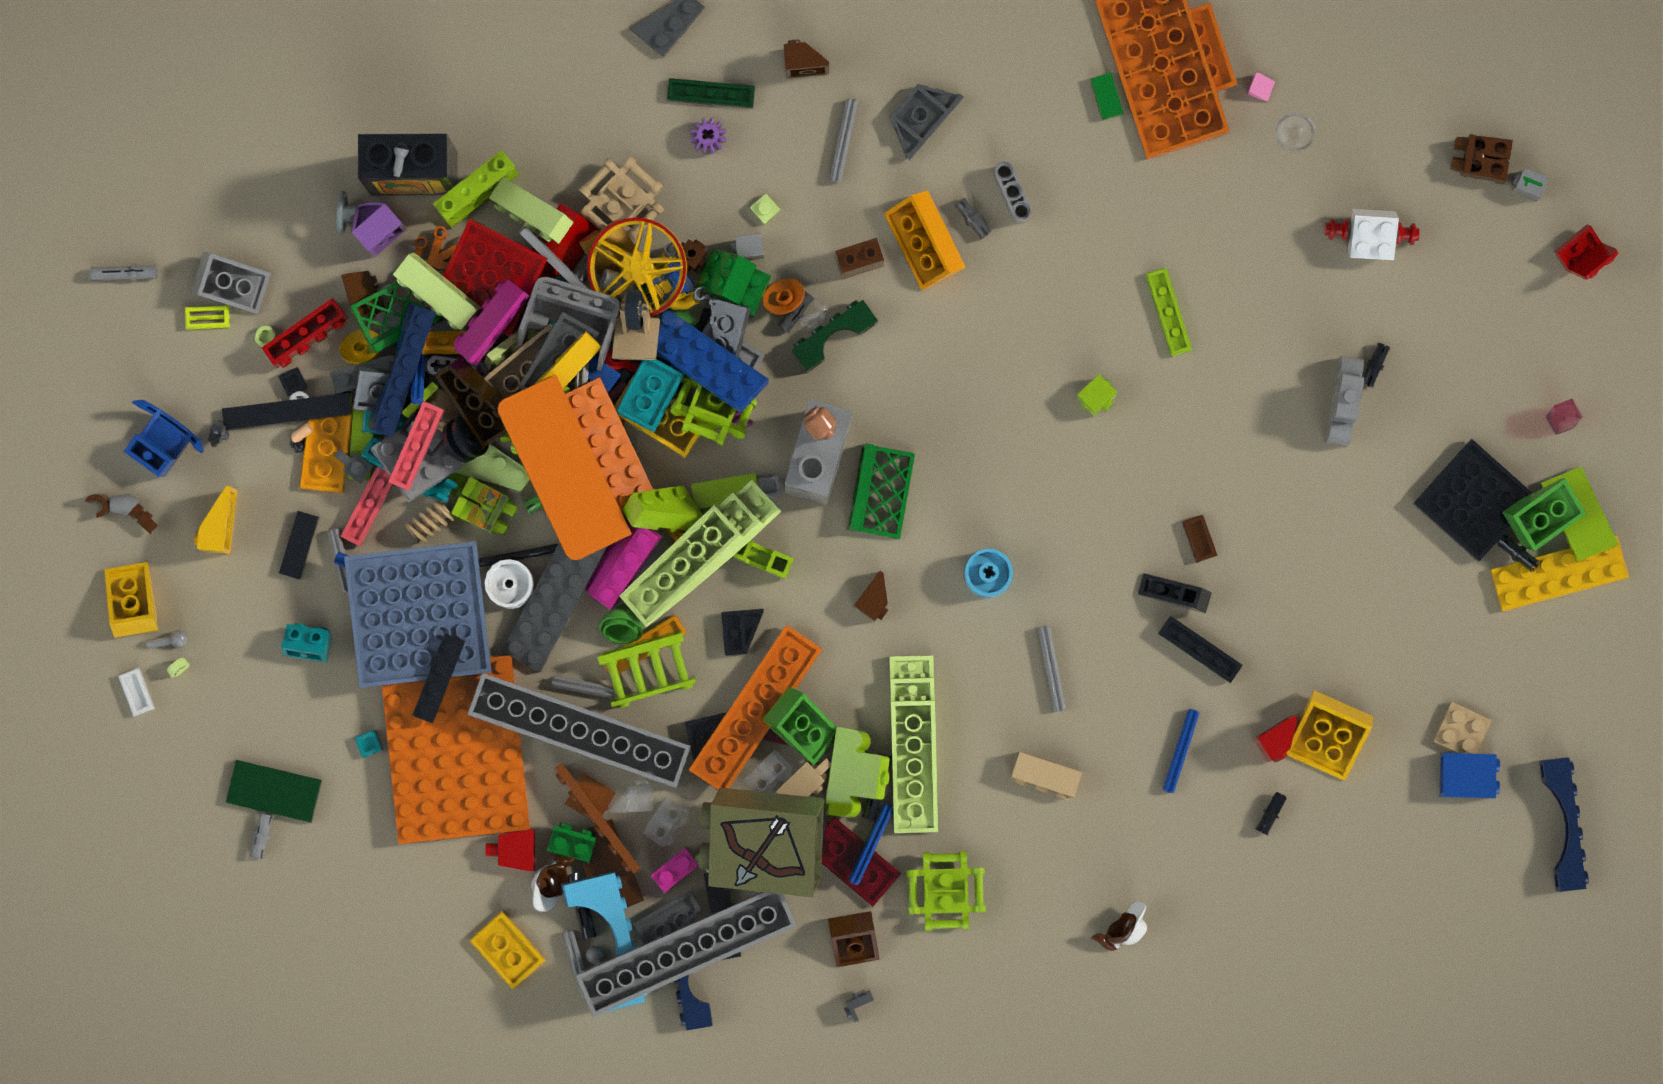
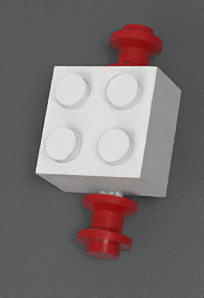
[1324,209,1420,260]

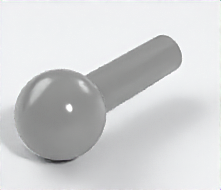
[146,630,188,649]
[586,946,604,965]

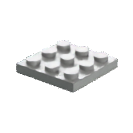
[371,420,463,502]

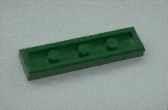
[667,78,755,108]

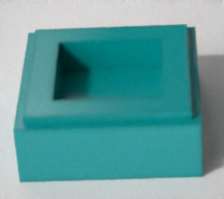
[355,730,383,758]

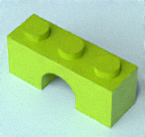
[732,540,794,580]

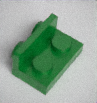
[547,822,597,863]

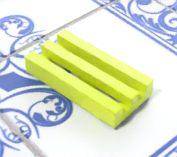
[185,305,230,330]

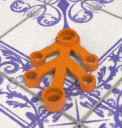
[414,226,457,276]

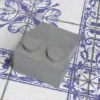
[191,252,271,314]

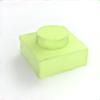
[750,194,781,225]

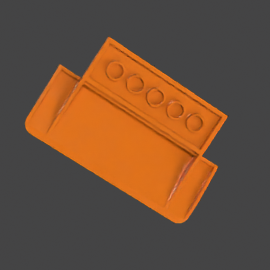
[497,375,653,560]

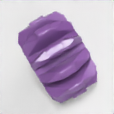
[690,118,726,154]

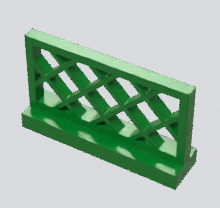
[349,282,444,354]
[847,443,915,539]

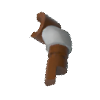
[85,493,158,535]

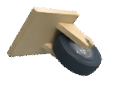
[612,290,660,360]

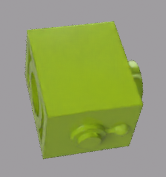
[1077,374,1117,417]

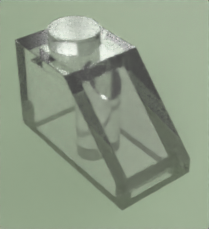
[609,781,654,813]

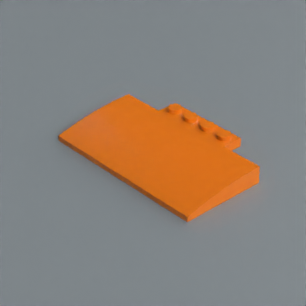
[1095,0,1237,160]

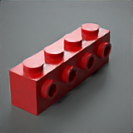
[261,297,349,369]

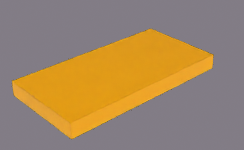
[299,407,353,494]

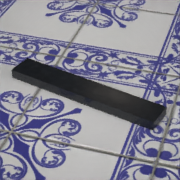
[222,393,353,431]

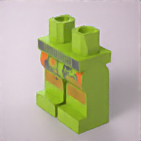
[451,476,519,535]

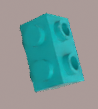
[281,623,333,663]

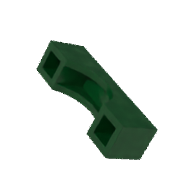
[792,300,878,373]

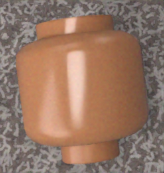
[803,406,836,440]

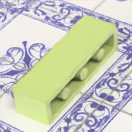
[489,177,573,244]
[393,252,481,330]

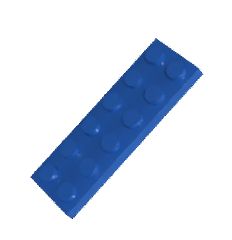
[657,309,769,413]

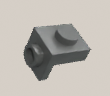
[844,989,874,1023]

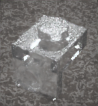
[798,298,828,331]

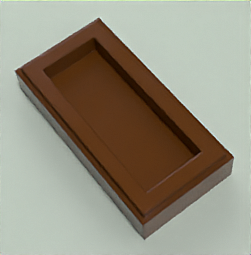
[1182,515,1218,563]

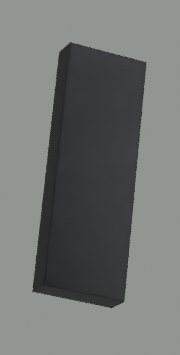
[279,511,320,580]

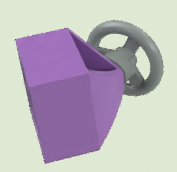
[336,191,407,258]

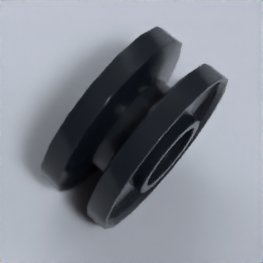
[442,415,489,463]

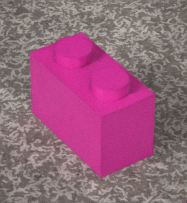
[651,848,699,893]

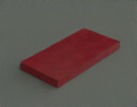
[822,816,901,907]

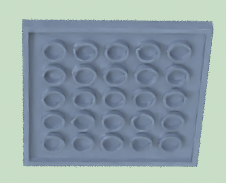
[344,541,491,688]

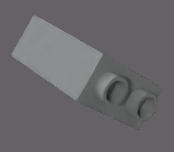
[784,399,852,505]

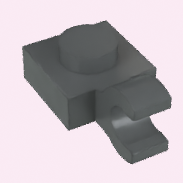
[334,449,373,484]

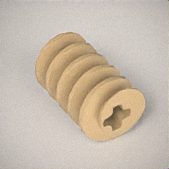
[405,501,455,544]

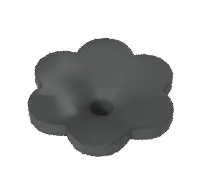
[208,420,230,447]

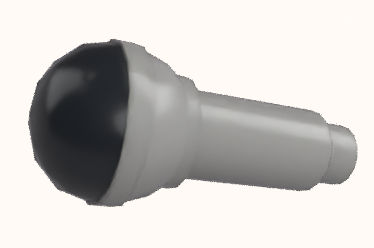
[393,143,409,177]

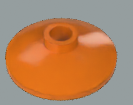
[763,278,805,315]

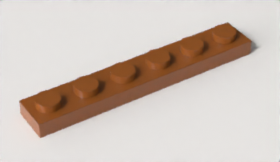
[555,763,642,875]

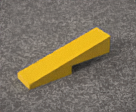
[533,331,602,389]

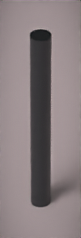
[478,543,558,567]

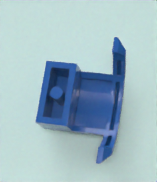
[123,400,204,477]

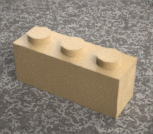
[1011,752,1082,800]

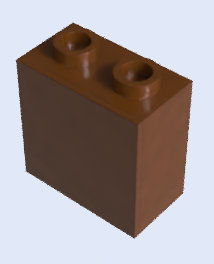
[835,238,884,280]

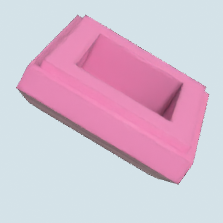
[1247,72,1275,102]

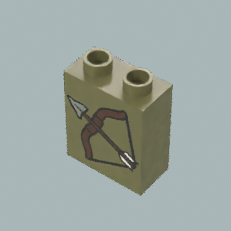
[699,787,824,898]

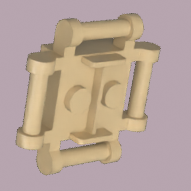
[578,157,665,242]

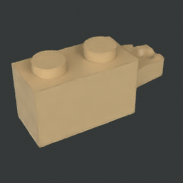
[775,758,831,797]

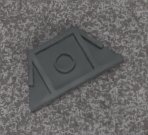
[890,84,964,161]

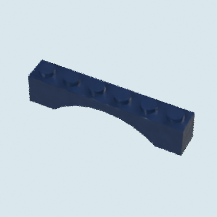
[367,302,436,437]
[1539,757,1589,892]

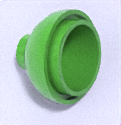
[599,604,643,644]

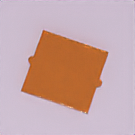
[565,773,616,822]

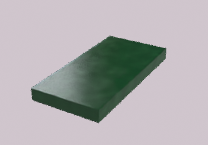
[226,760,322,823]

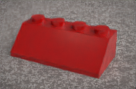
[531,203,599,279]

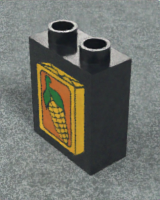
[358,134,458,196]

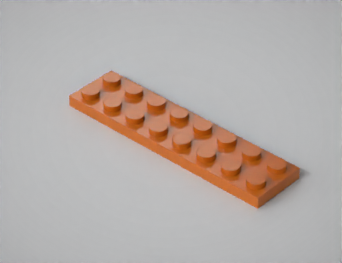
[688,625,822,790]

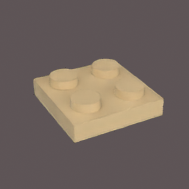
[1433,702,1492,754]

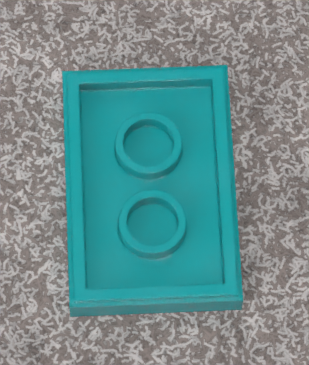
[616,360,685,433]

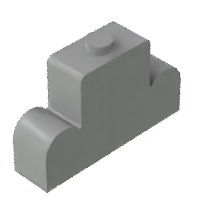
[1325,356,1364,447]

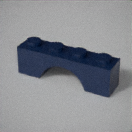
[674,975,713,1031]

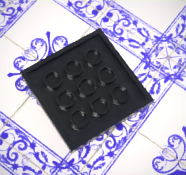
[1413,439,1532,562]

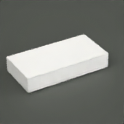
[118,668,155,717]

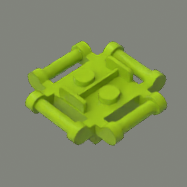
[670,375,757,446]
[906,850,986,931]

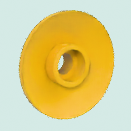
[339,330,380,365]

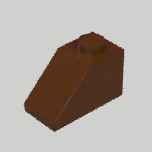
[854,571,889,622]

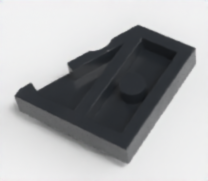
[721,609,764,656]

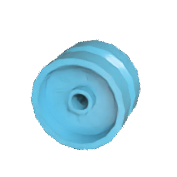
[964,548,1013,598]

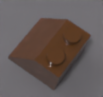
[783,39,829,78]
[341,271,386,318]
[828,911,880,967]

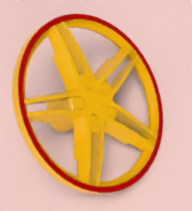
[587,217,687,317]

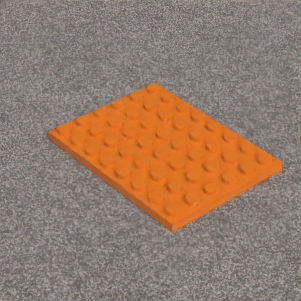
[382,655,530,844]

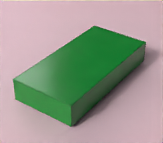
[1090,73,1124,121]

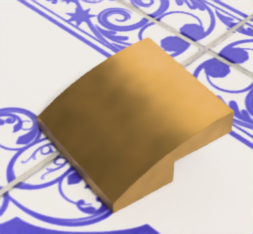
[578,219,635,277]

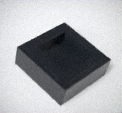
[278,367,308,396]

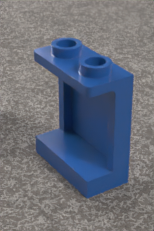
[1440,753,1500,798]

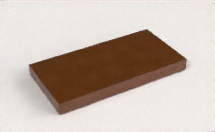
[581,819,644,907]

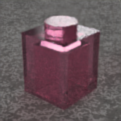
[1546,399,1582,435]

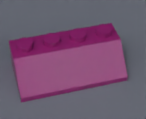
[453,279,530,366]
[585,515,663,610]

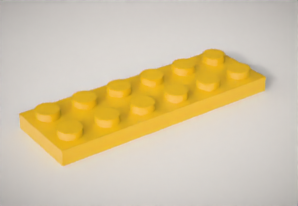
[1490,536,1629,612]

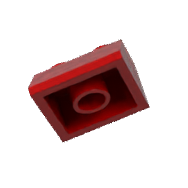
[1253,715,1297,762]

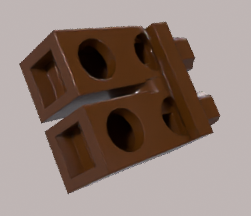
[1450,134,1513,184]

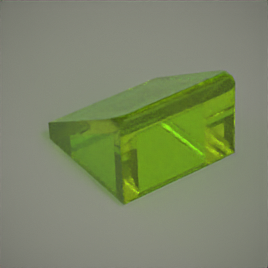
[447,473,467,497]

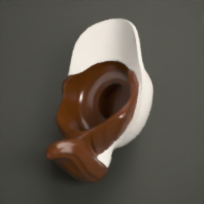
[531,855,575,912]
[1091,902,1147,951]

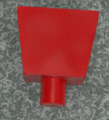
[485,829,536,871]

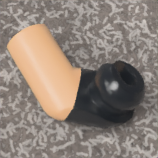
[290,423,313,453]

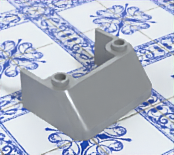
[517,277,620,371]

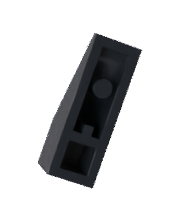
[1138,573,1212,614]

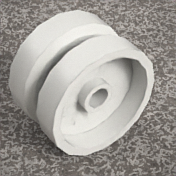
[485,559,535,609]

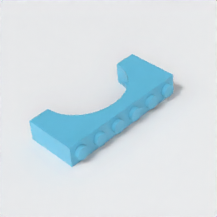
[561,871,647,1012]

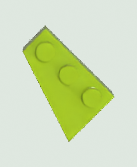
[622,485,703,532]

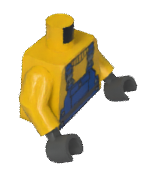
[646,242,710,310]

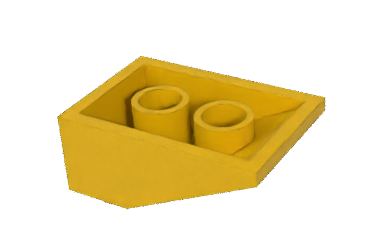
[194,486,237,555]
[104,562,158,638]

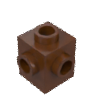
[677,239,708,272]

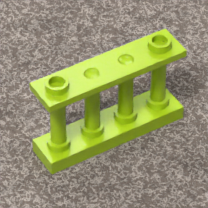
[433,150,519,228]
[597,630,696,709]

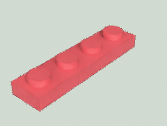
[388,401,444,491]
[340,466,393,547]

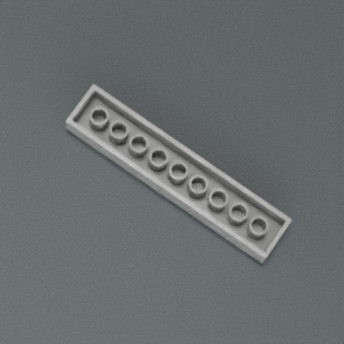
[467,673,691,788]
[574,892,797,1017]

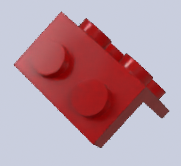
[1554,224,1619,280]

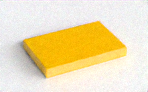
[469,911,546,990]

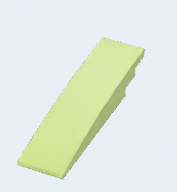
[620,480,781,627]
[889,655,938,833]

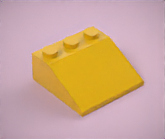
[1286,690,1374,781]

